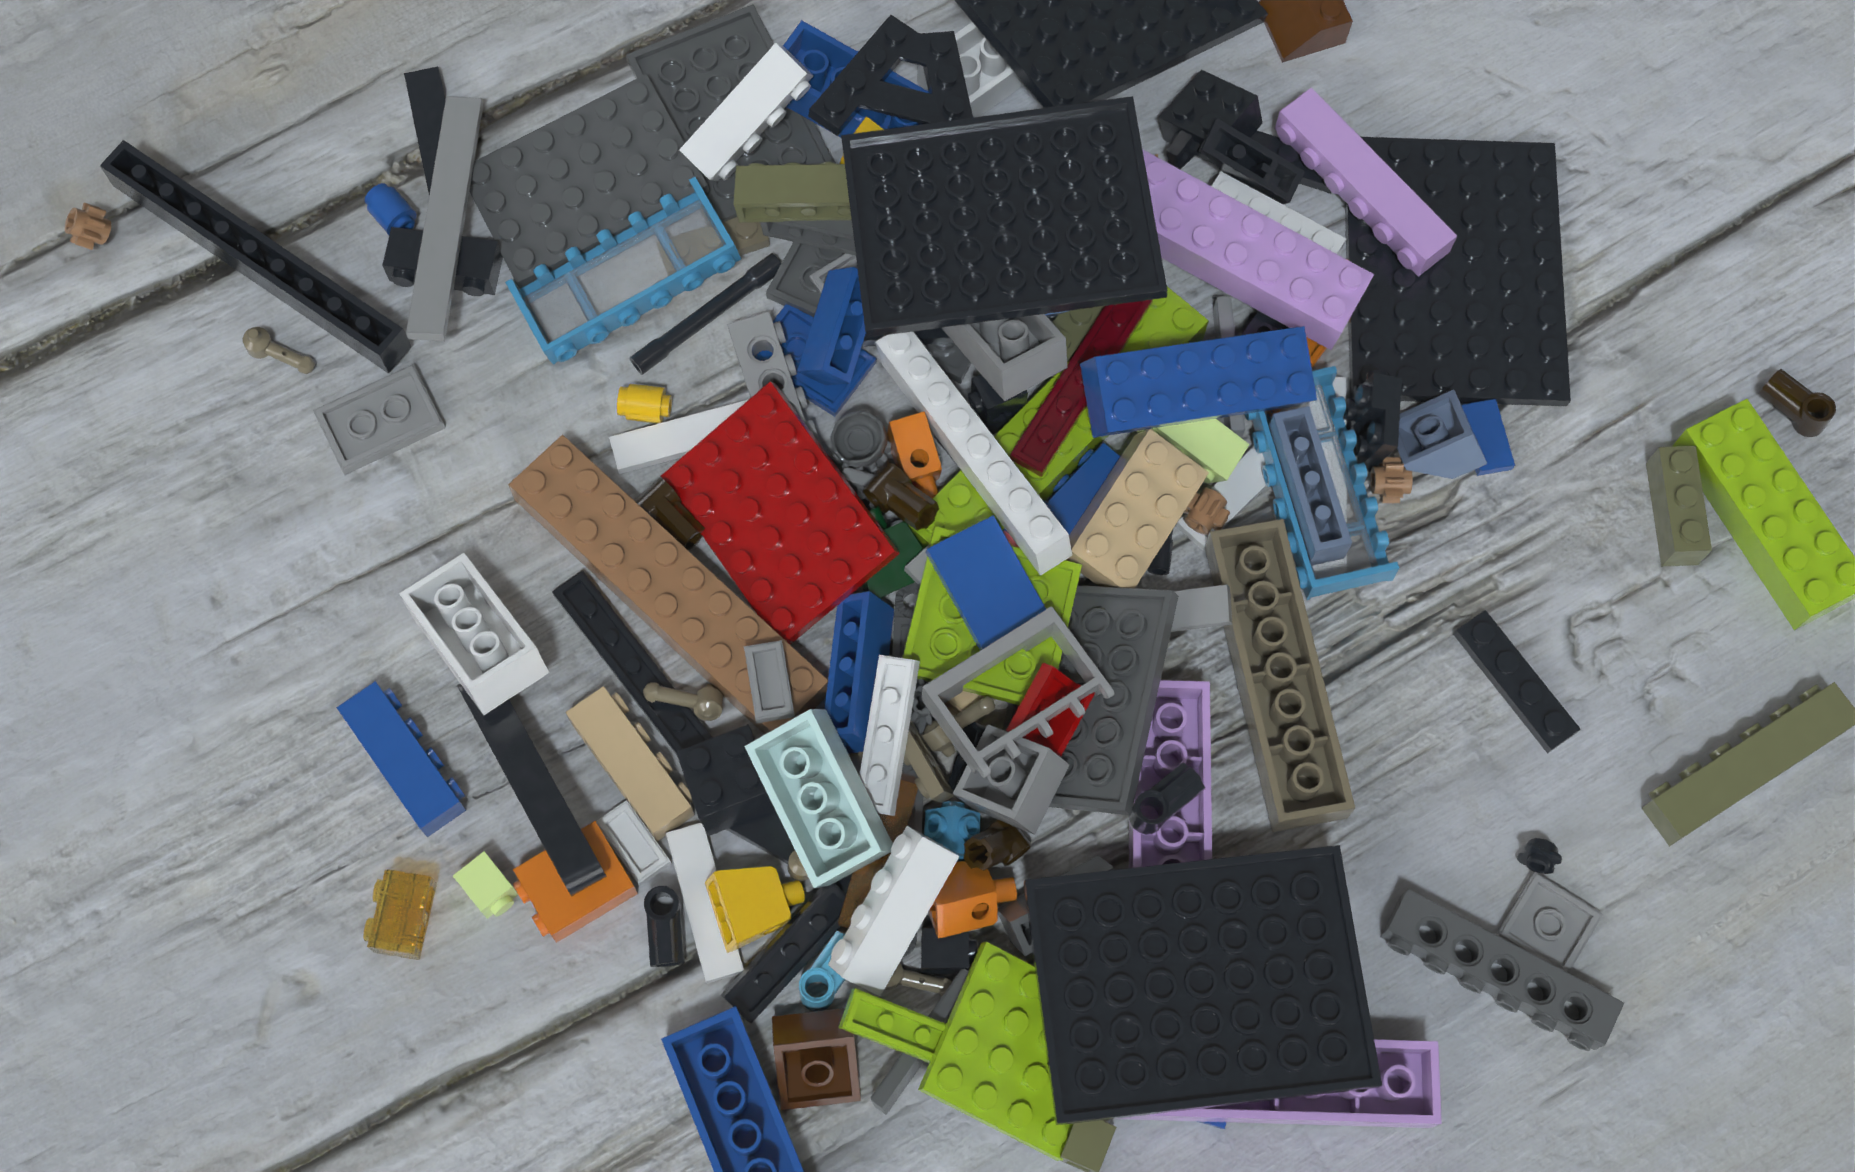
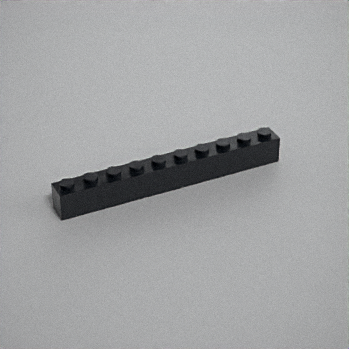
[100,140,412,374]

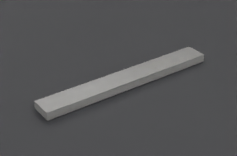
[406,96,483,341]

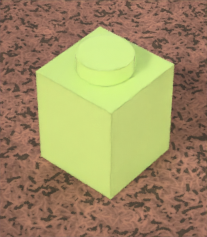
[453,851,518,919]

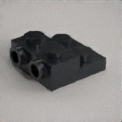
[1343,370,1402,472]

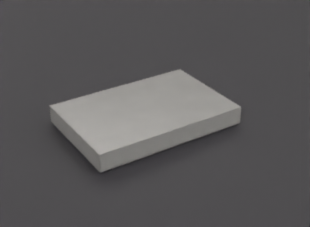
[313,364,445,475]

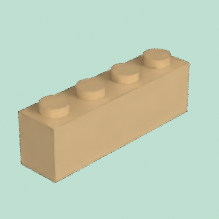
[565,686,694,842]

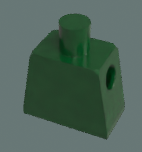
[862,506,924,598]

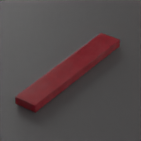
[1010,300,1153,477]

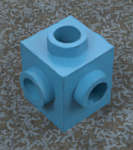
[924,801,980,862]

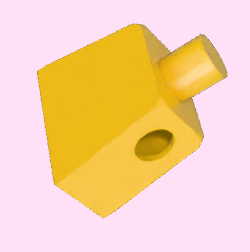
[705,866,805,953]

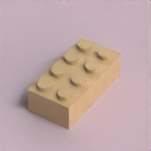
[1066,429,1209,588]

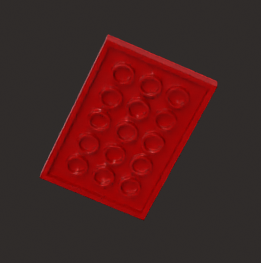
[661,381,900,645]

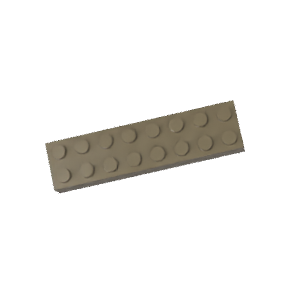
[1205,519,1355,832]

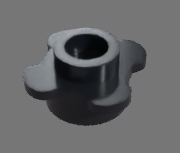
[1517,838,1562,874]

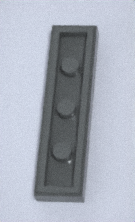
[870,968,969,1115]

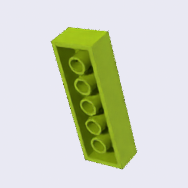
[1672,399,1855,631]

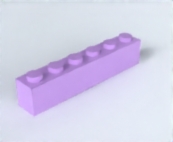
[1275,88,1457,277]

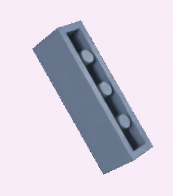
[1269,406,1352,566]

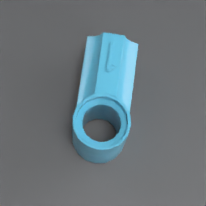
[799,931,846,1011]

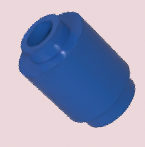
[365,183,417,235]

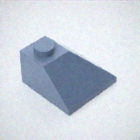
[1397,390,1487,479]

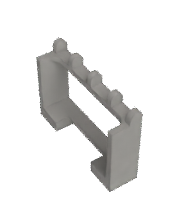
[922,606,1114,778]

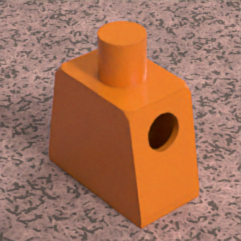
[887,411,942,499]
[928,861,1017,938]

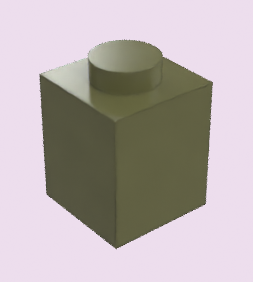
[1060,1119,1117,1172]

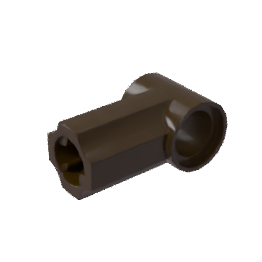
[1758,369,1836,437]
[863,463,939,531]
[634,478,705,550]
[963,820,1032,871]

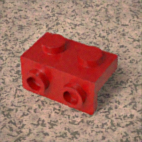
[1006,663,1095,757]

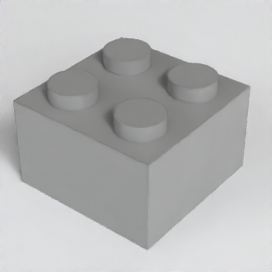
[953,725,1069,835]

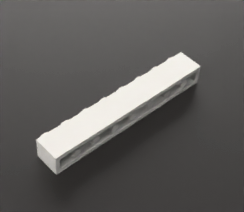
[876,332,1072,576]

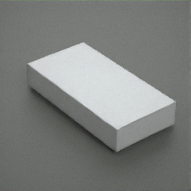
[596,800,672,886]

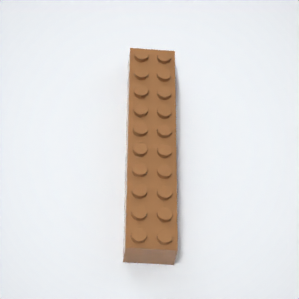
[508,434,828,735]

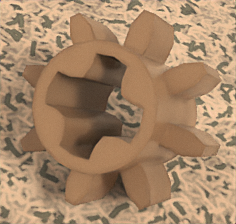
[65,203,111,250]
[1370,457,1413,503]
[1184,488,1230,535]

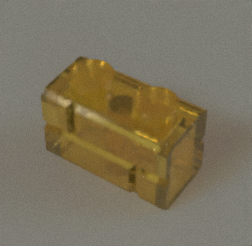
[363,869,437,960]

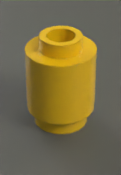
[617,384,672,423]

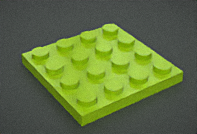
[902,526,1082,705]
[918,942,1073,1161]

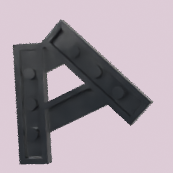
[808,14,973,136]

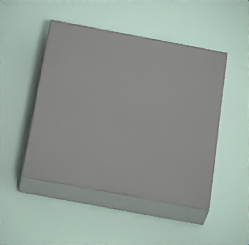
[1496,872,1603,973]

